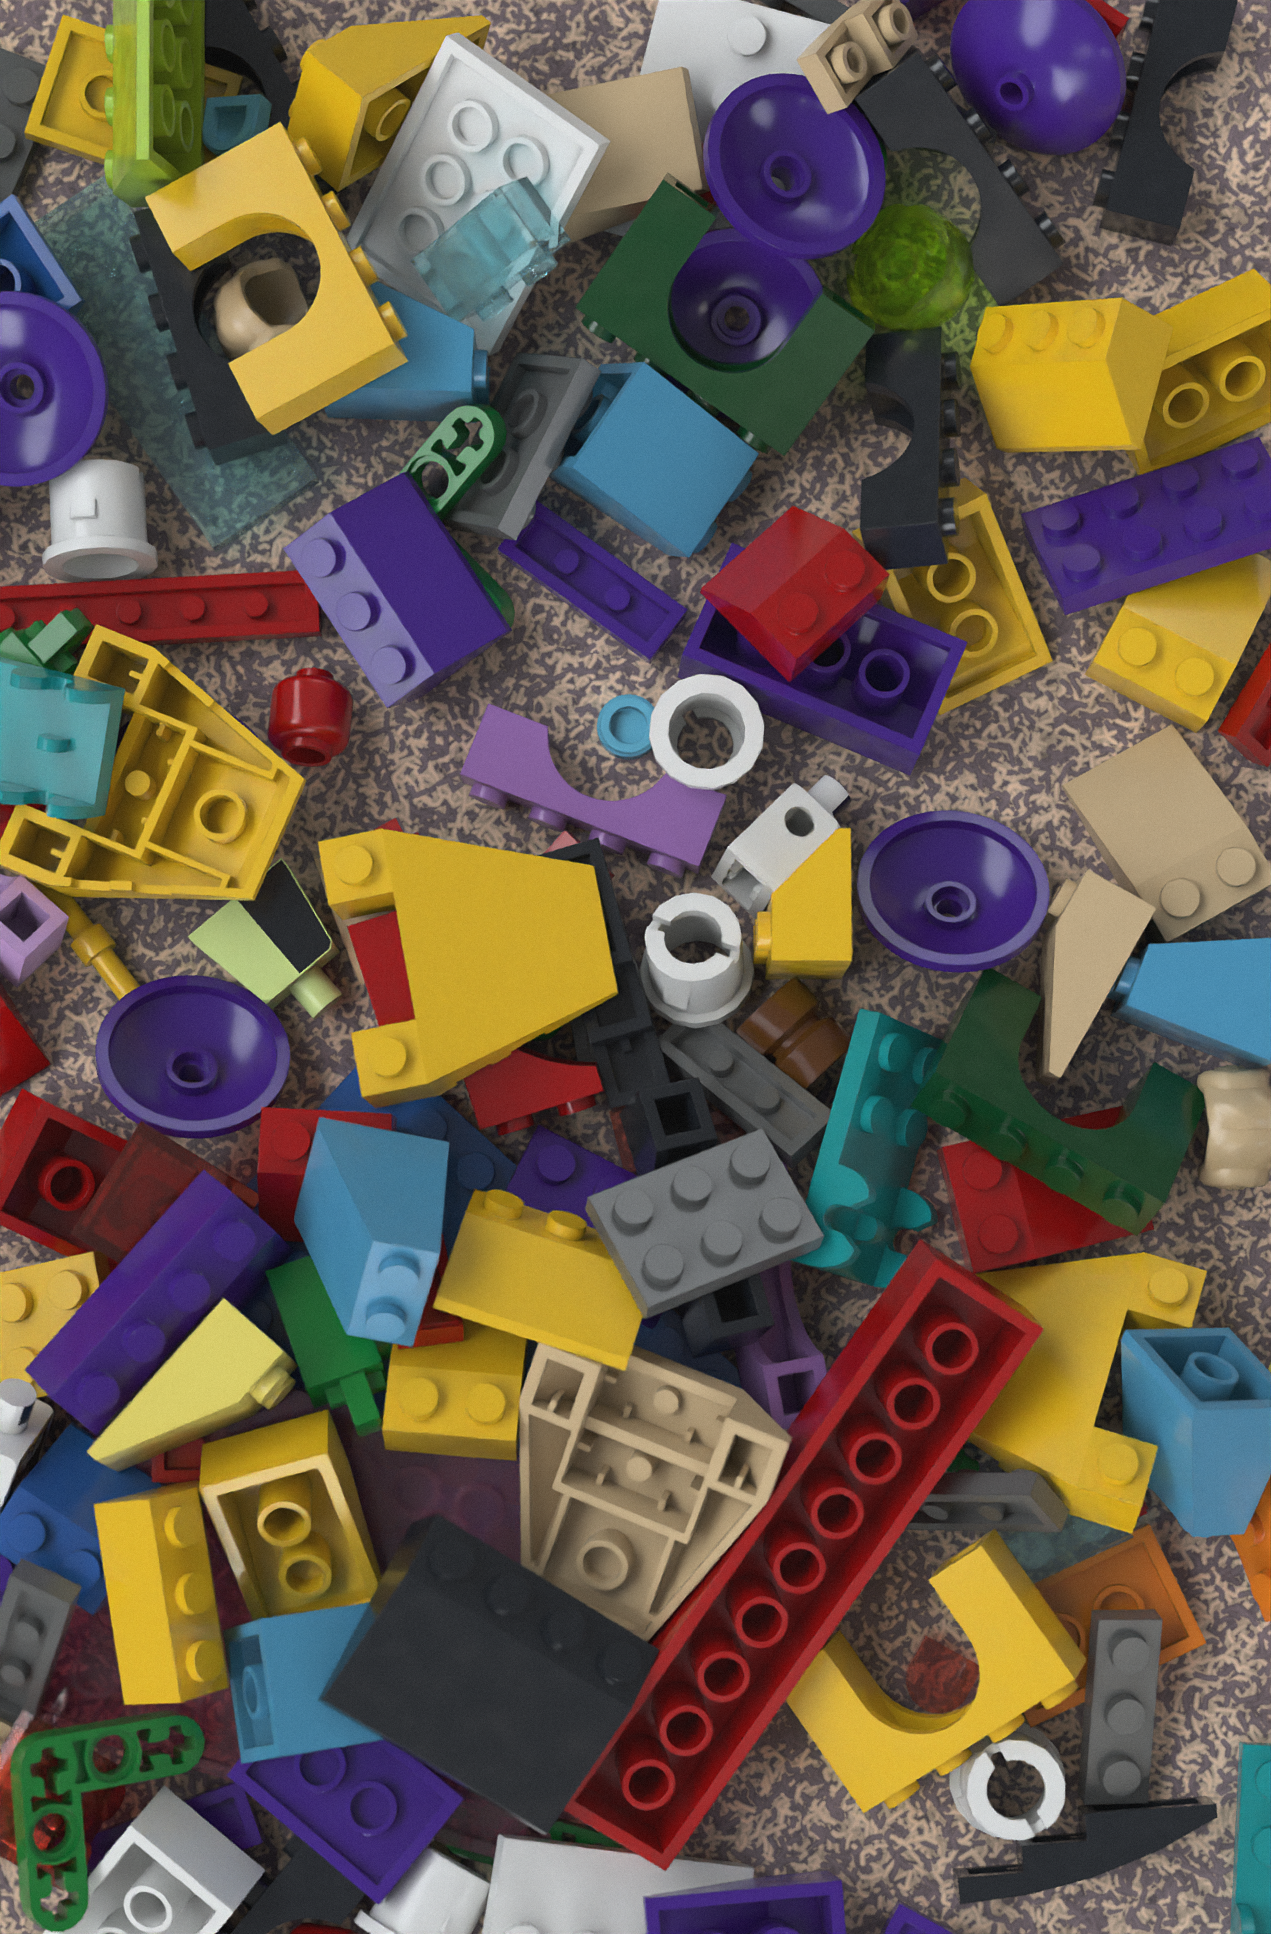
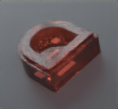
[905,1634,979,1713]

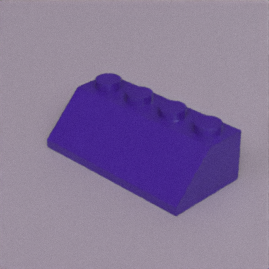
[677,543,968,776]
[25,1170,294,1437]

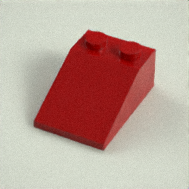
[0,1088,198,1273]
[936,1105,1154,1274]

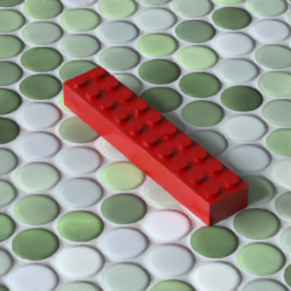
[564,1239,1044,1871]

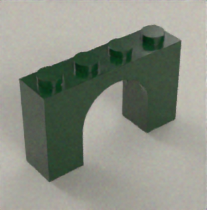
[575,172,875,456]
[910,968,1205,1236]

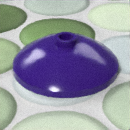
[950,0,1126,155]
[703,73,886,260]
[666,227,823,419]
[0,291,109,487]
[856,810,1050,973]
[95,975,290,1139]

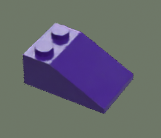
[643,1870,846,1934]

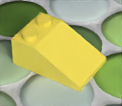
[87,1298,298,1472]

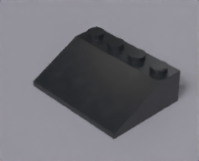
[318,1514,660,1834]

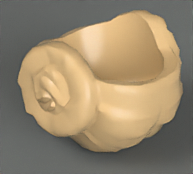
[212,257,310,361]
[1197,1065,1271,1190]

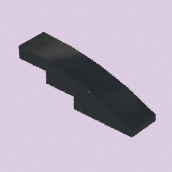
[537,838,671,1113]
[953,1796,1217,1904]

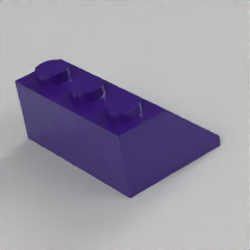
[283,471,512,708]

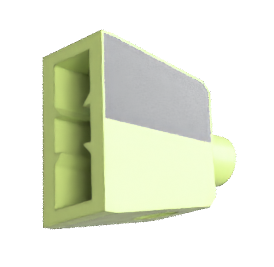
[188,858,343,1019]

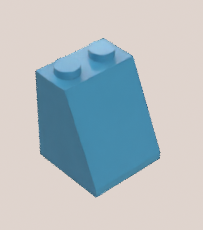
[324,282,491,423]
[548,362,759,558]
[1107,938,1271,1069]
[294,1117,449,1347]
[1121,1328,1271,1538]
[223,1603,384,1764]

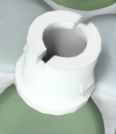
[42,459,158,583]
[649,674,764,791]
[639,893,754,1028]
[949,1723,1065,1840]
[354,1845,491,1934]

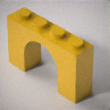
[145,122,408,435]
[786,1528,1087,1813]

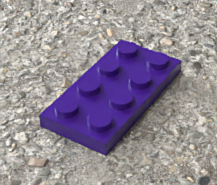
[1021,436,1271,615]

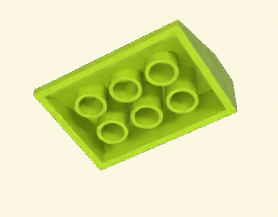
[104,0,205,208]

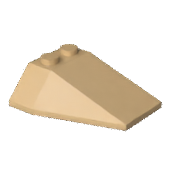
[519,1343,792,1642]

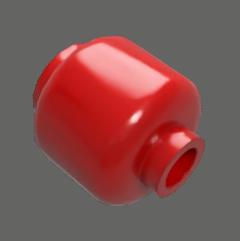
[267,668,354,767]

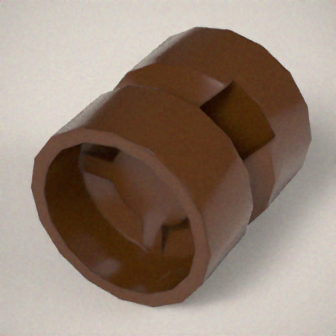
[736,976,852,1090]

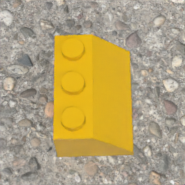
[1126,268,1271,476]
[970,297,1173,453]
[753,828,852,979]
[433,1189,643,1371]
[94,1480,229,1705]

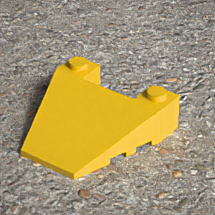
[0,624,307,900]
[318,829,619,1108]
[964,1252,1207,1534]

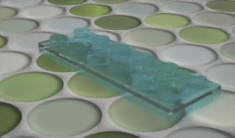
[34,175,319,553]

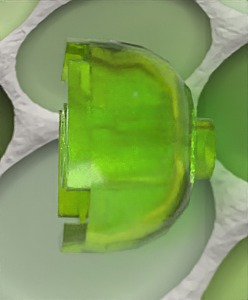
[847,203,975,331]

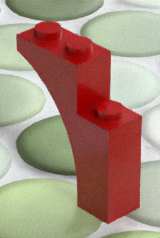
[347,911,604,1136]

